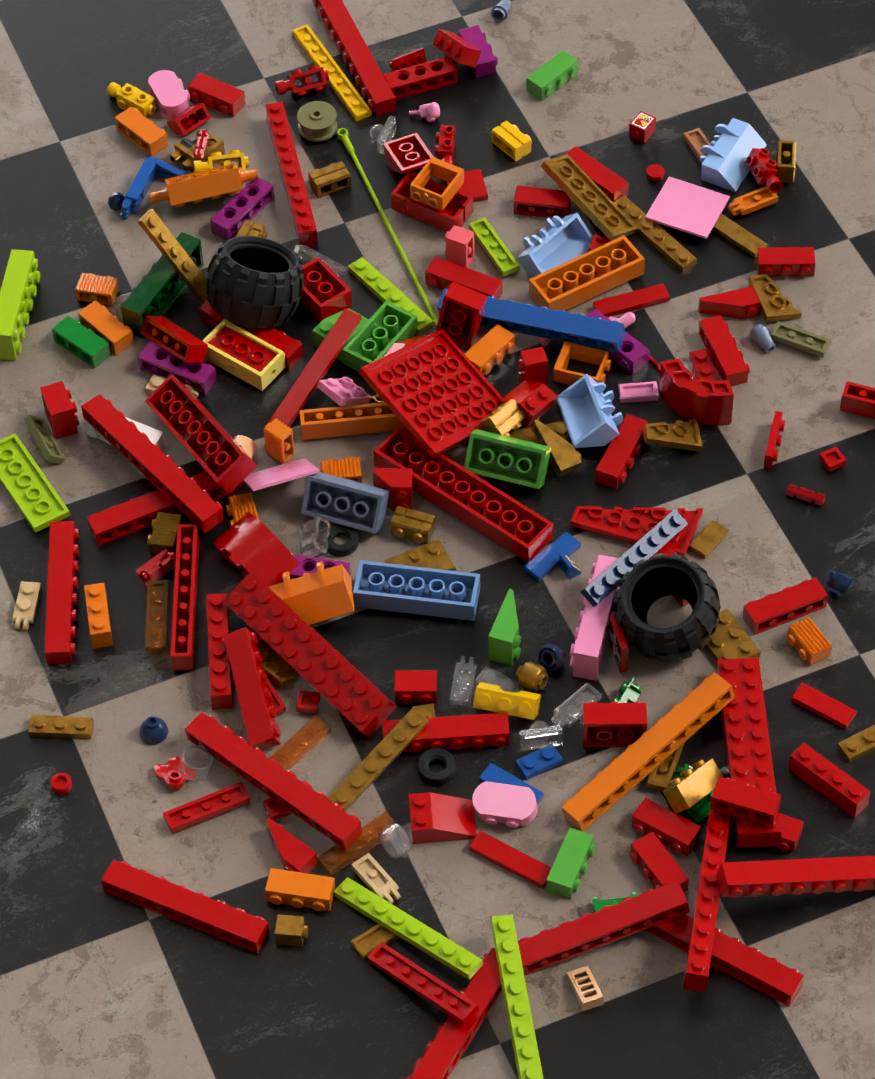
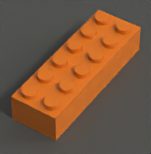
[529,235,645,311]

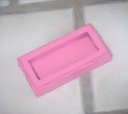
[618,381,659,403]

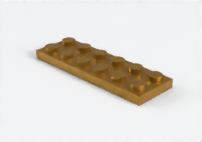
[541,154,638,241]

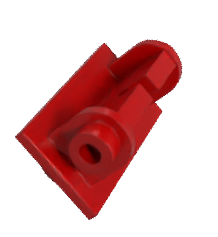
[389,48,427,71]
[135,548,176,587]

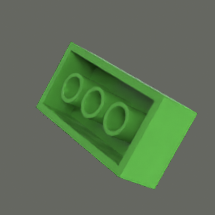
[343,301,418,372]
[464,429,552,489]

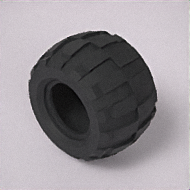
[206,236,304,329]
[614,553,721,662]

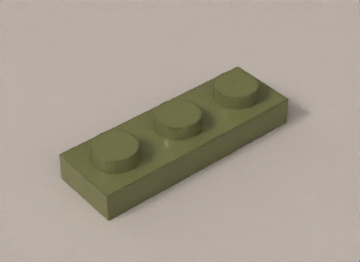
[770,321,831,358]
[25,415,65,464]

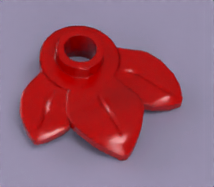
[154,756,196,790]

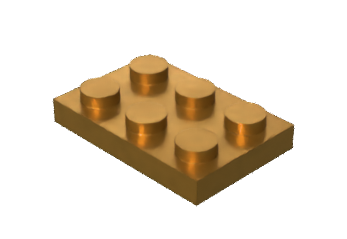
[705,608,761,662]

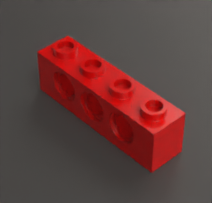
[383,56,458,100]

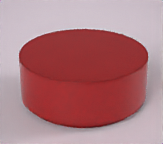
[646,164,665,182]
[50,773,72,795]

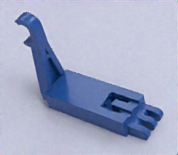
[121,156,191,219]

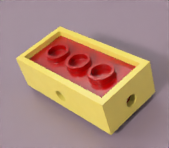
[203,319,286,391]

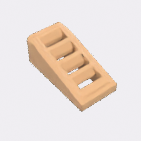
[567,966,604,1011]

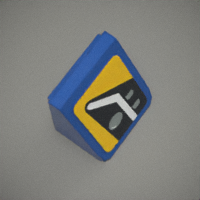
[559,552,582,579]

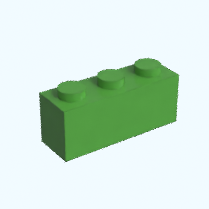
[526,51,579,101]
[546,828,596,899]

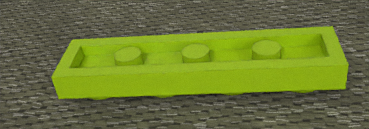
[469,217,520,277]

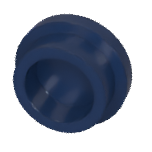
[108,192,125,210]

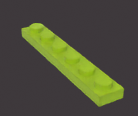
[348,257,434,335]

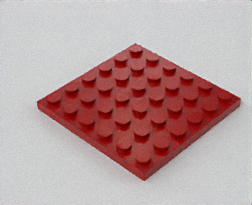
[359,329,503,458]

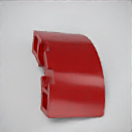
[659,358,734,426]
[212,512,299,586]

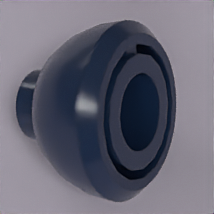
[826,570,854,597]
[538,644,565,672]
[139,716,169,744]

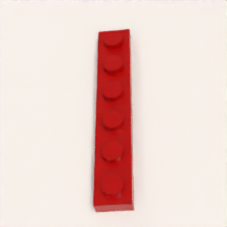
[367,942,479,1025]

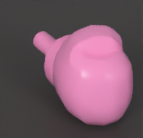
[409,102,440,122]

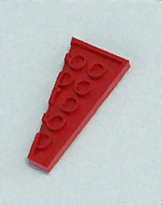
[570,506,703,556]

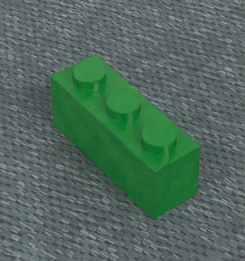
[52,316,110,369]

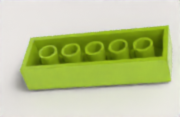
[0,249,40,361]

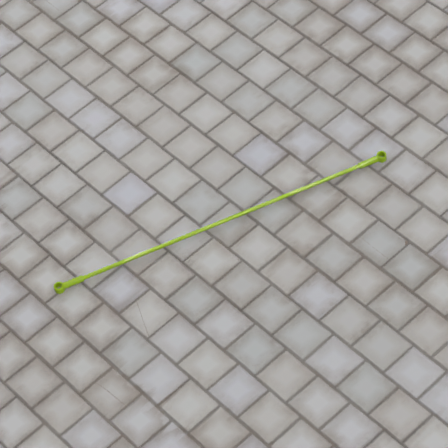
[337,128,438,327]

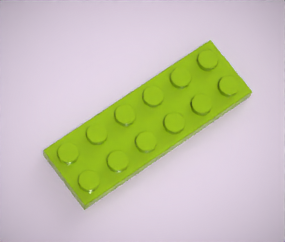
[0,433,70,533]

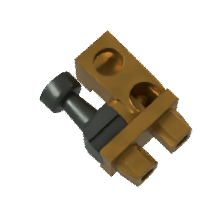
[170,128,225,172]

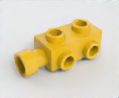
[106,82,156,117]
[193,150,249,172]

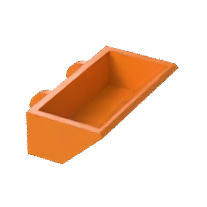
[269,561,355,625]

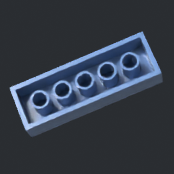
[353,560,480,621]

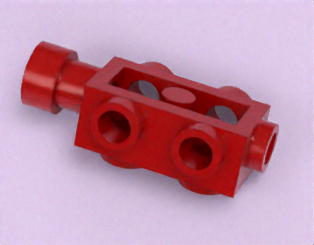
[275,64,329,96]
[435,125,456,171]
[745,148,782,193]

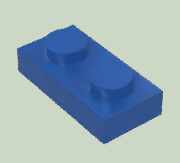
[516,743,563,780]

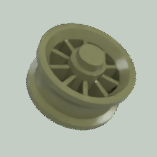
[297,101,337,142]

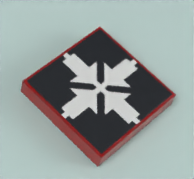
[608,615,629,673]

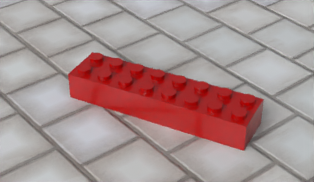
[145,374,257,494]

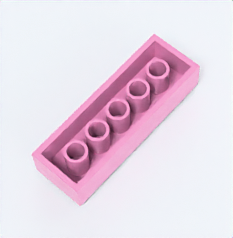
[570,555,620,681]

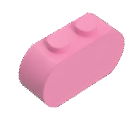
[148,70,190,119]
[472,781,538,828]

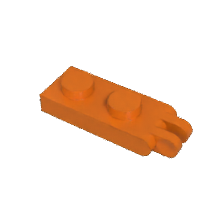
[728,186,778,216]

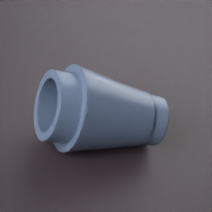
[491,0,511,22]
[750,324,776,353]

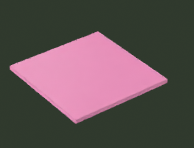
[645,176,730,239]
[243,458,320,491]

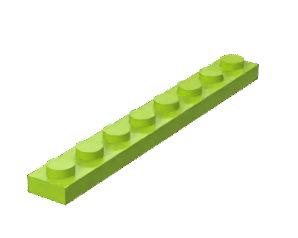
[334,877,483,980]
[490,915,544,1079]

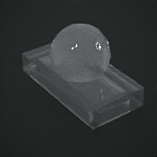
[369,116,396,154]
[519,721,563,751]

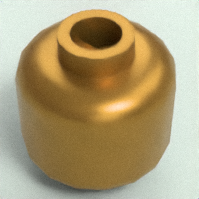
[516,662,548,692]

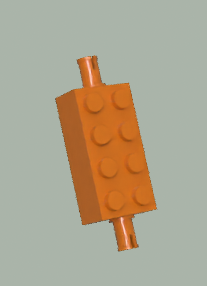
[149,163,259,208]

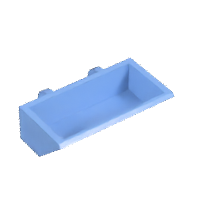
[700,118,767,192]
[517,213,593,277]
[556,374,623,448]

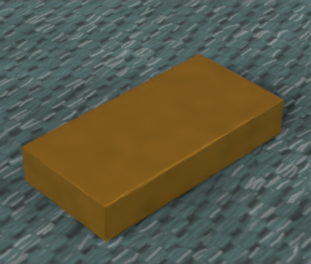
[689,520,729,559]
[350,924,399,961]

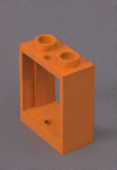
[410,157,464,211]
[553,341,611,386]

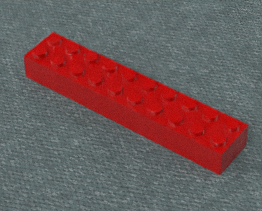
[373,427,554,563]
[223,571,397,737]
[716,658,781,848]

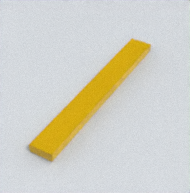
[292,24,372,122]

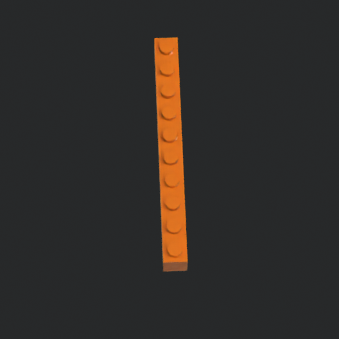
[561,672,735,832]

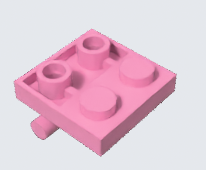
[317,377,371,406]

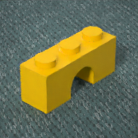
[473,682,541,720]

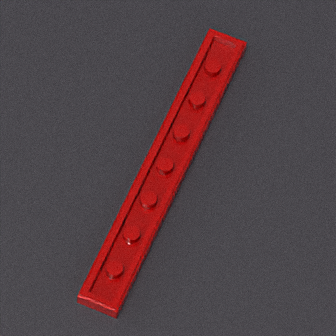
[267,308,362,427]

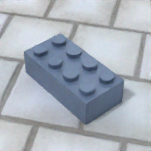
[301,472,390,534]

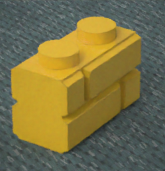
[491,121,532,161]

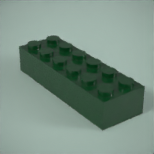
[120,232,204,339]

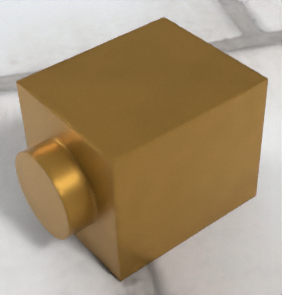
[275,915,308,947]

